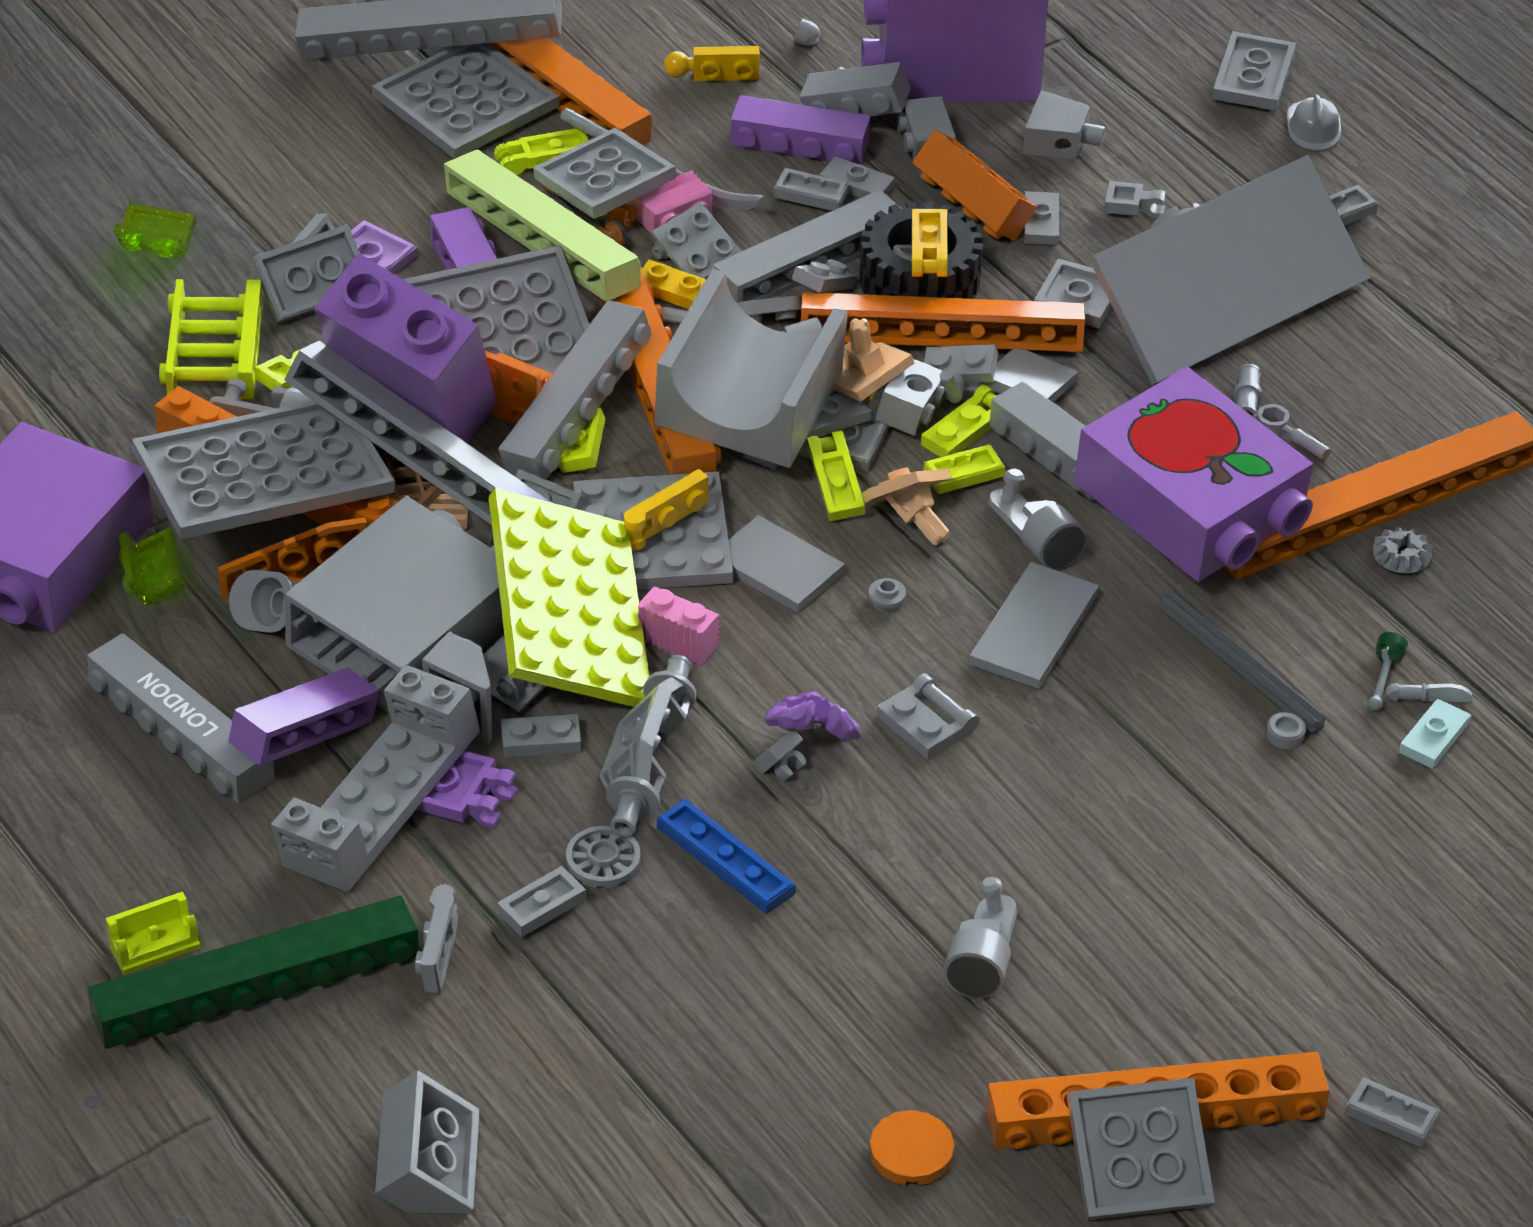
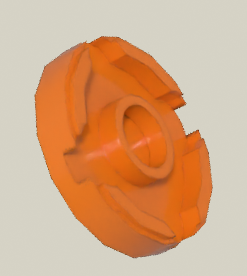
[869,1110,955,1186]

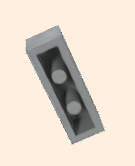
[799,62,911,116]

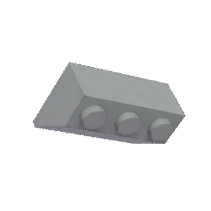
[375,1070,479,1214]

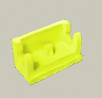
[106,892,201,976]

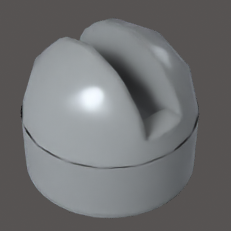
[794,18,820,47]

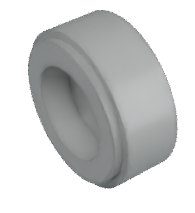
[1266,712,1306,750]

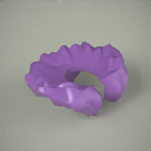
[765,691,861,742]

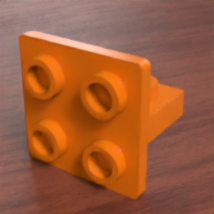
[485,351,553,425]

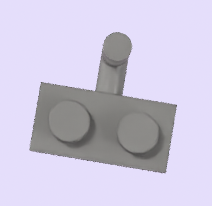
[924,344,998,403]

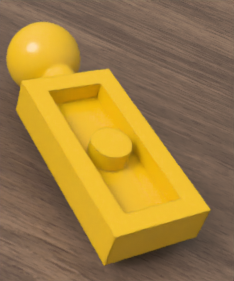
[664,46,760,81]
[641,259,706,309]

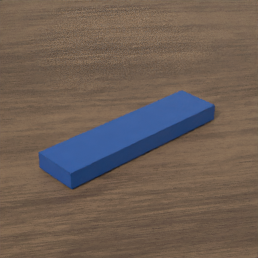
[657,799,796,914]

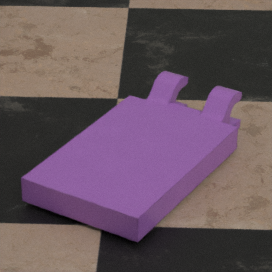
[416,751,517,828]

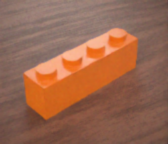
[912,129,1038,241]

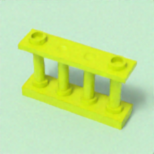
[159,279,263,399]

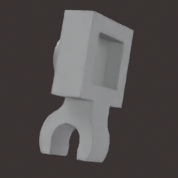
[1105,181,1166,218]

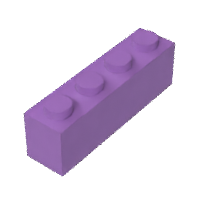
[730,95,871,165]
[430,207,497,270]
[228,667,380,766]

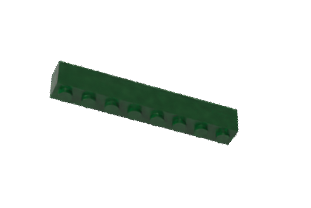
[87,895,419,1049]

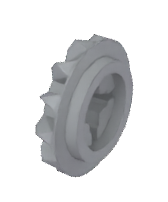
[1373,526,1433,573]

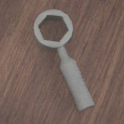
[1257,404,1331,461]

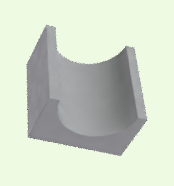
[655,269,848,468]

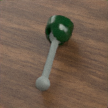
[1368,632,1408,711]

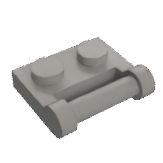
[876,673,980,760]

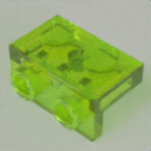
[113,202,197,257]
[118,527,185,606]

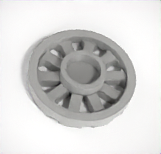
[566,826,641,889]

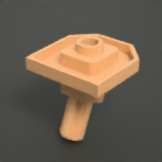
[833,318,915,402]
[862,467,952,546]

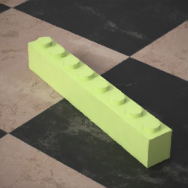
[444,149,641,302]

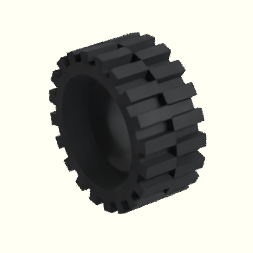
[859,201,983,299]

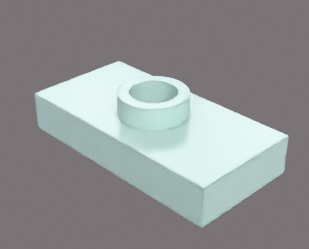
[1399,699,1471,769]

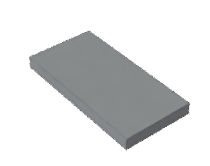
[969,562,1099,689]

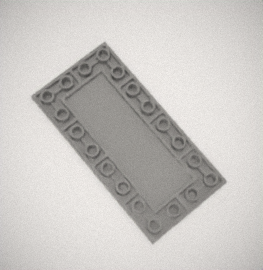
[1088,155,1371,385]

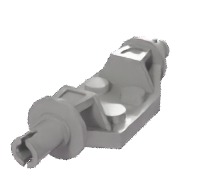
[599,655,697,837]

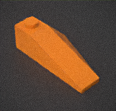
[218,517,367,599]

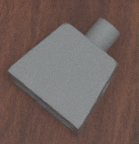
[1023,90,1106,159]

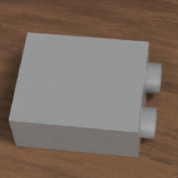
[285,495,504,713]

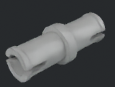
[1233,364,1262,420]

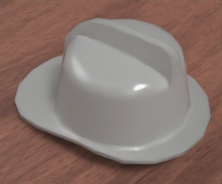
[1287,94,1341,151]
[229,570,297,633]

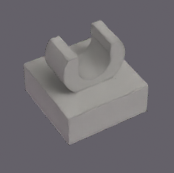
[752,728,807,781]

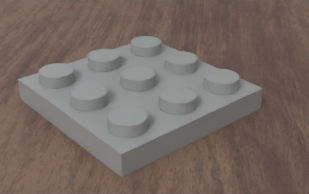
[533,128,677,219]
[1067,1078,1215,1221]

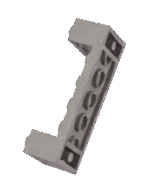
[271,665,480,893]

